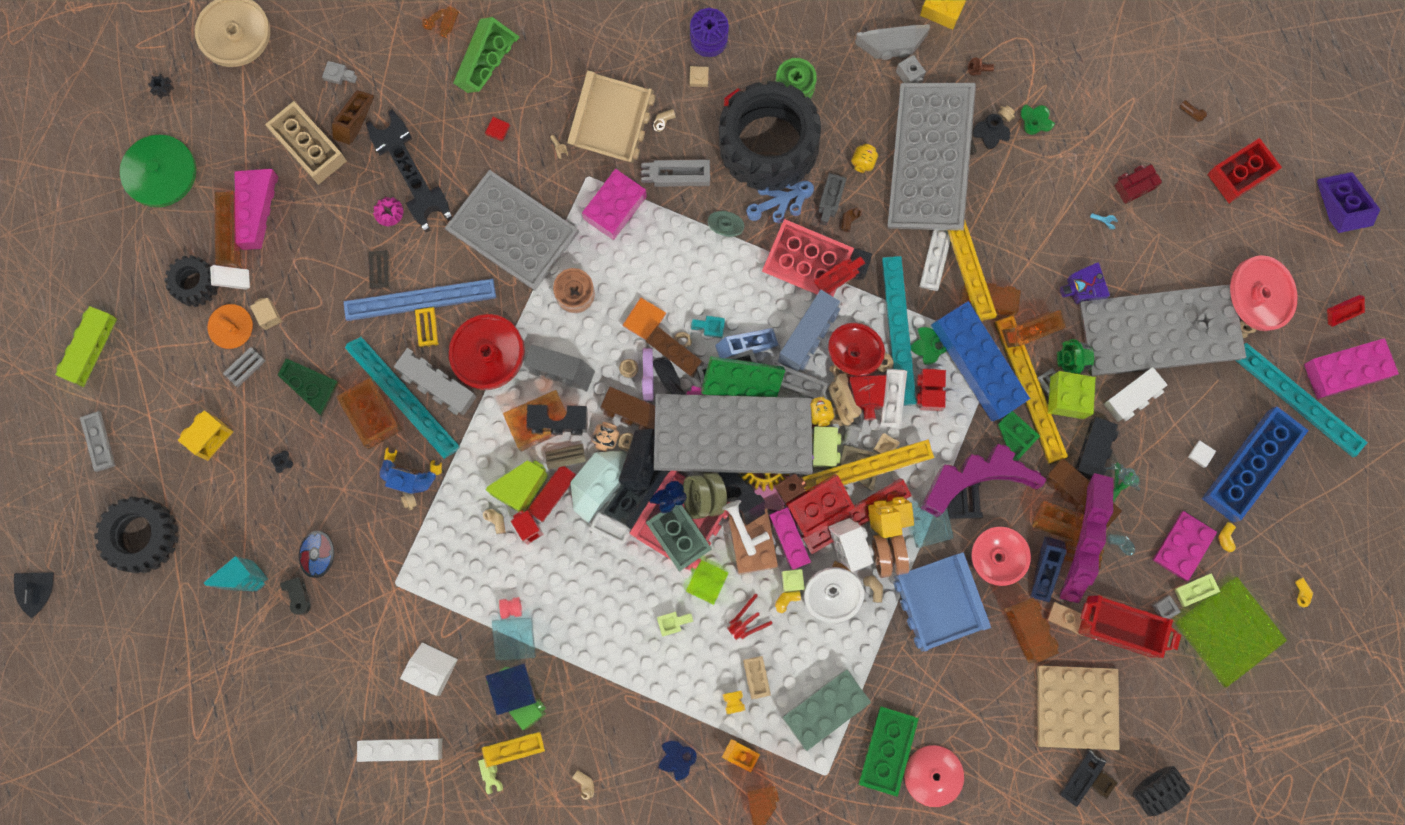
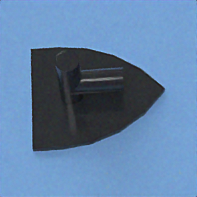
[14,572,54,619]

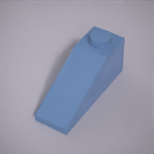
[715,328,779,358]

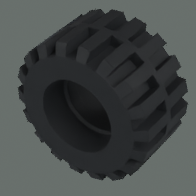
[164,255,219,307]
[1133,766,1190,817]

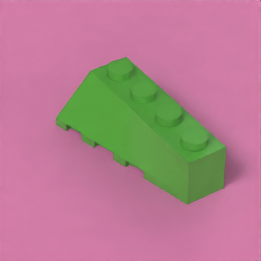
[453,17,519,93]

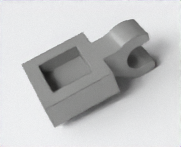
[322,61,357,85]

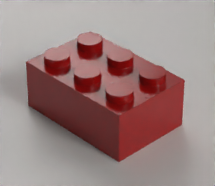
[1207,138,1282,204]

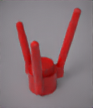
[727,594,773,640]

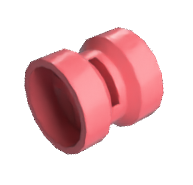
[499,597,522,619]

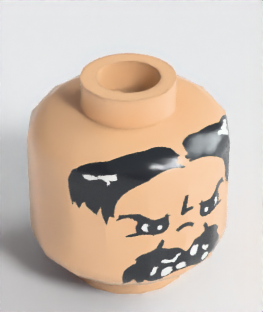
[591,422,620,452]

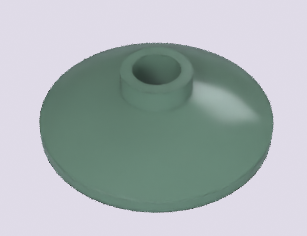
[708,211,745,237]

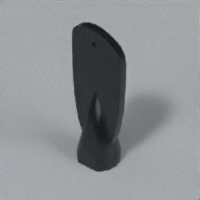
[653,359,686,395]

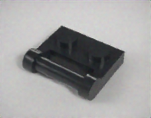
[947,482,983,520]

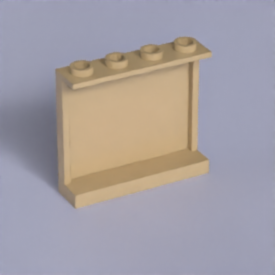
[567,70,655,163]

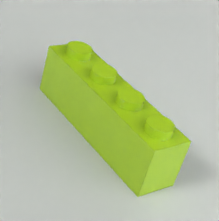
[55,306,117,387]

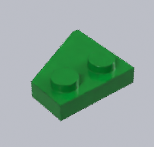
[998,411,1040,461]

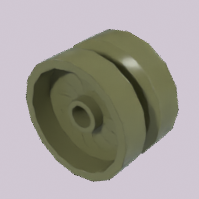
[682,473,727,519]

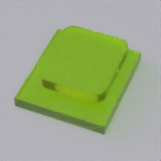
[685,560,729,605]

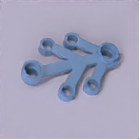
[746,181,814,223]

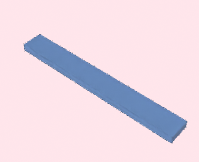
[343,279,496,321]

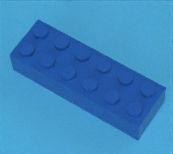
[931,301,1030,421]
[1201,406,1309,523]

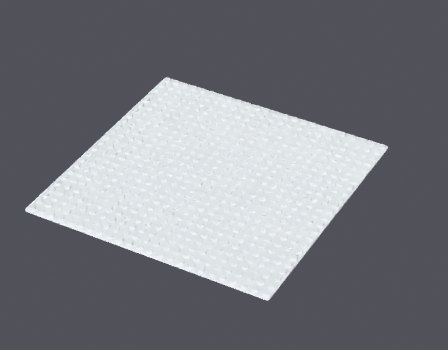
[395,177,1000,775]

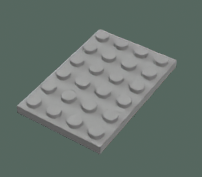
[445,170,579,291]

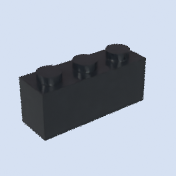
[1075,417,1118,479]
[618,429,655,490]

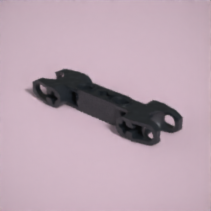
[365,109,453,233]

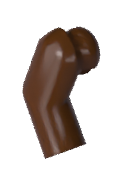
[1180,100,1207,122]

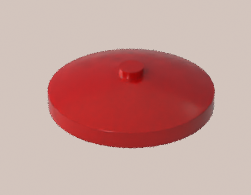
[449,314,525,390]

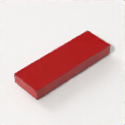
[527,466,576,523]

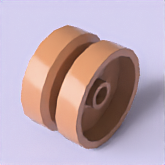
[872,534,909,578]

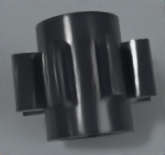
[148,74,174,99]

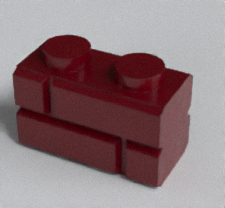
[1114,164,1162,204]

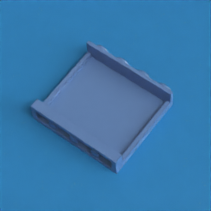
[893,552,991,651]

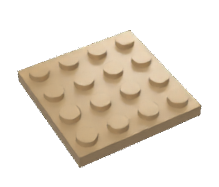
[1037,666,1119,750]

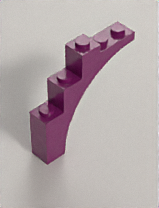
[920,444,1046,517]
[1060,473,1113,604]

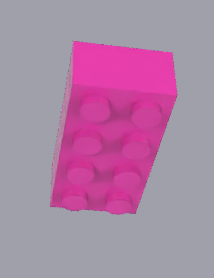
[1304,338,1399,400]

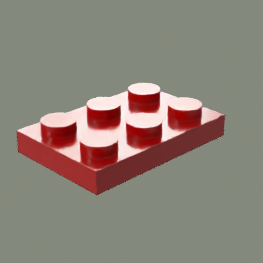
[786,474,855,538]

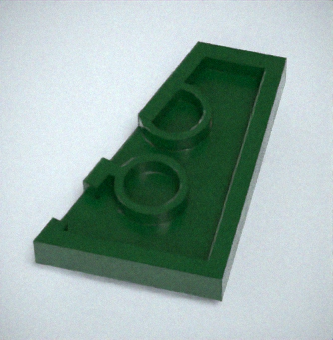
[278,358,339,417]

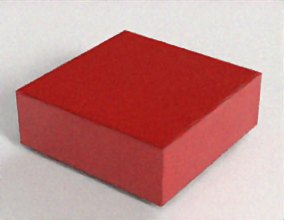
[485,117,510,142]

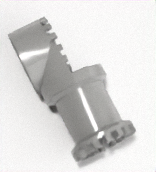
[841,412,864,448]

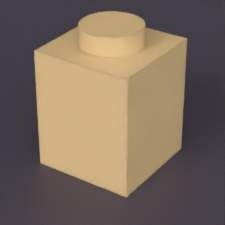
[250,298,282,330]

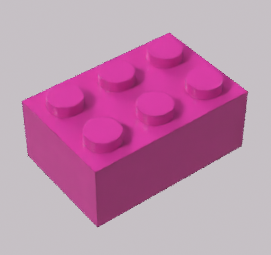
[582,169,647,241]

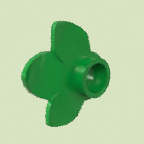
[1021,104,1055,135]
[911,327,947,365]

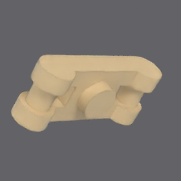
[828,374,862,426]

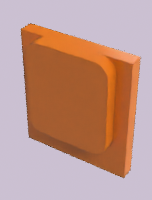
[622,298,666,340]

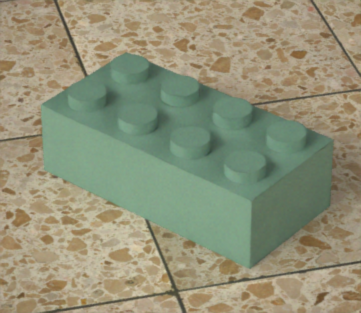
[782,669,871,751]

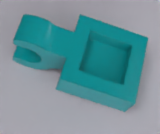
[691,316,725,338]

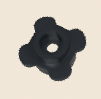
[271,451,293,473]

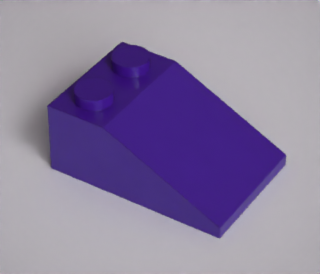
[1317,172,1380,233]

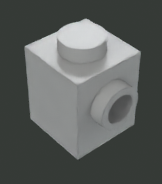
[896,55,926,83]

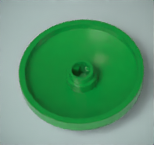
[120,135,197,208]

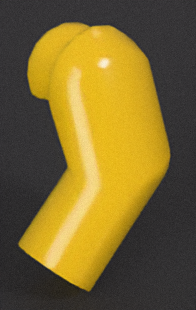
[1218,522,1236,552]
[1295,578,1313,607]
[775,591,801,613]

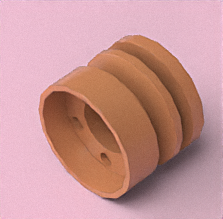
[553,268,595,313]

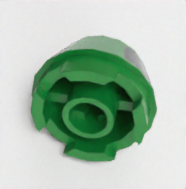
[1057,339,1094,374]

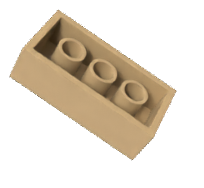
[265,101,347,185]

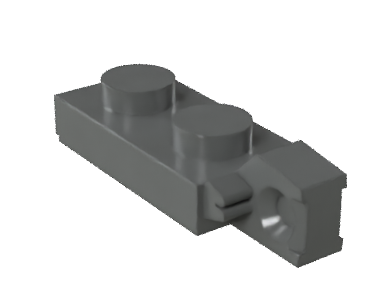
[818,173,847,226]

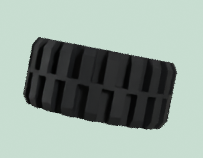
[94,497,179,573]

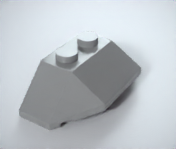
[855,24,930,60]

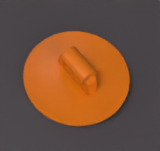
[207,304,253,349]

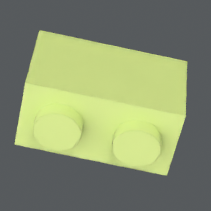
[812,427,841,469]

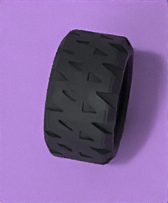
[719,81,821,191]

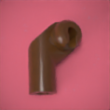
[841,207,862,232]

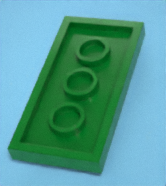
[701,356,785,397]
[858,706,919,797]

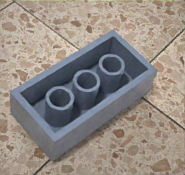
[778,290,841,372]

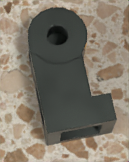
[280,577,311,615]

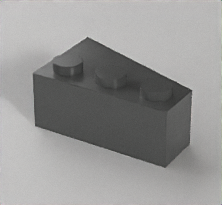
[523,344,595,392]

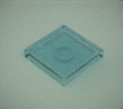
[911,506,954,548]
[492,618,536,660]

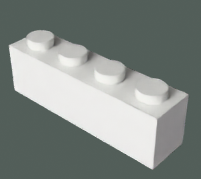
[357,738,442,762]

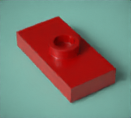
[1327,294,1365,327]

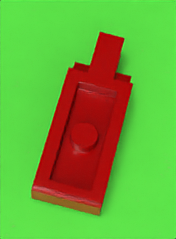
[814,257,865,294]

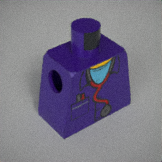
[1060,262,1110,304]

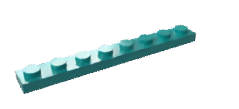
[882,256,917,406]
[345,337,460,459]
[1235,343,1368,457]

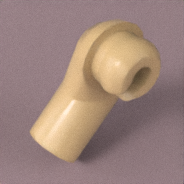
[653,109,676,132]
[483,509,506,534]

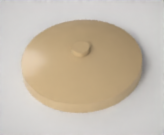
[195,0,270,67]

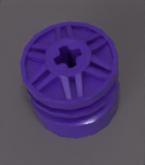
[690,8,729,57]

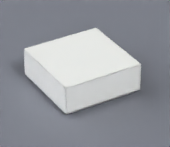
[1188,441,1216,468]

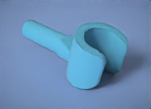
[1090,213,1118,229]

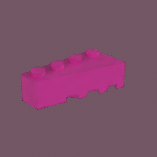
[235,169,278,250]

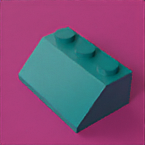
[204,556,268,592]

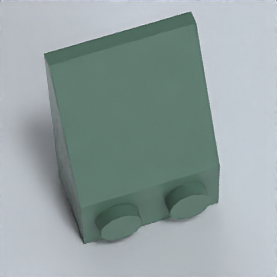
[646,500,712,572]

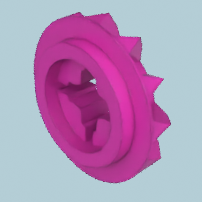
[373,197,404,226]

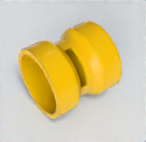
[722,690,746,714]

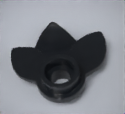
[973,114,1010,150]

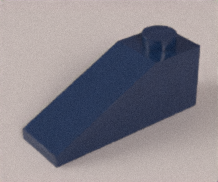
[1030,536,1067,602]

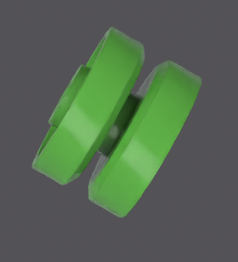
[775,58,816,99]

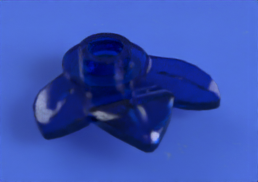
[649,481,687,513]
[659,741,697,781]

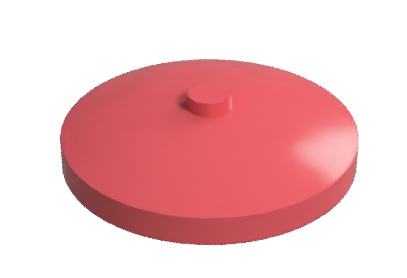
[1230,256,1298,331]

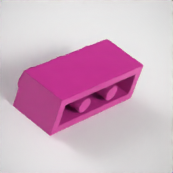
[768,507,811,570]

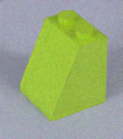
[485,460,548,512]

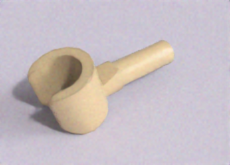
[550,135,568,159]

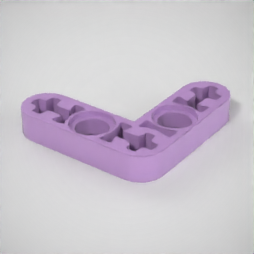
[642,348,654,402]

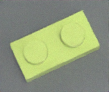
[1174,573,1220,607]

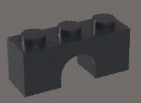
[526,404,588,436]
[717,472,765,526]

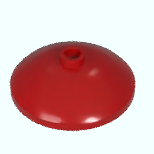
[828,323,885,376]

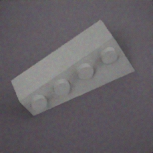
[394,348,477,416]

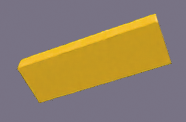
[481,732,545,768]

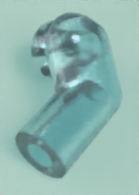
[1108,534,1135,556]

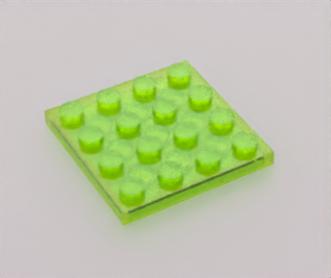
[1175,577,1287,688]

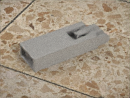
[641,160,710,187]

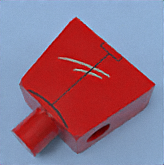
[848,375,886,421]

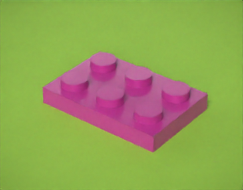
[1153,511,1217,582]

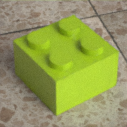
[1048,371,1096,419]

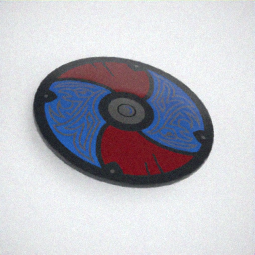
[299,531,334,578]

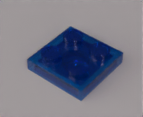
[486,663,537,715]

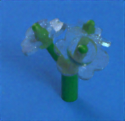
[1107,462,1141,502]

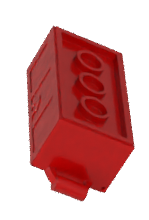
[1078,595,1181,658]

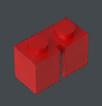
[916,369,946,411]
[510,510,544,545]

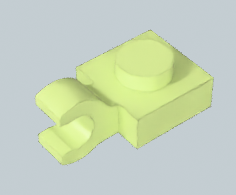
[657,612,694,637]
[478,759,503,794]

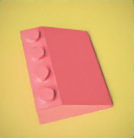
[762,219,854,297]

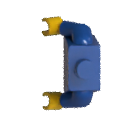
[380,448,442,494]

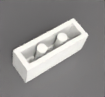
[1103,367,1167,422]

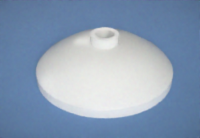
[804,567,864,623]

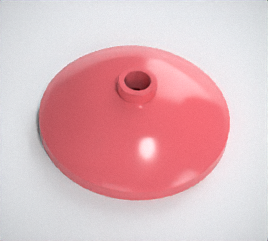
[971,527,1031,586]
[904,745,964,807]

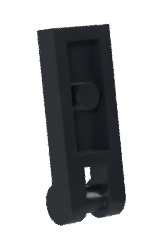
[1059,749,1107,807]

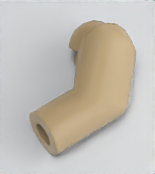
[863,575,883,603]
[572,770,594,800]

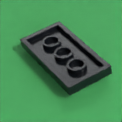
[604,470,670,529]

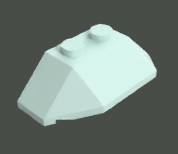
[571,451,627,523]

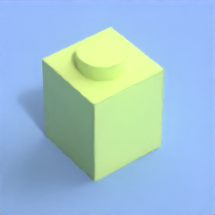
[781,569,804,593]

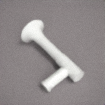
[722,500,770,556]

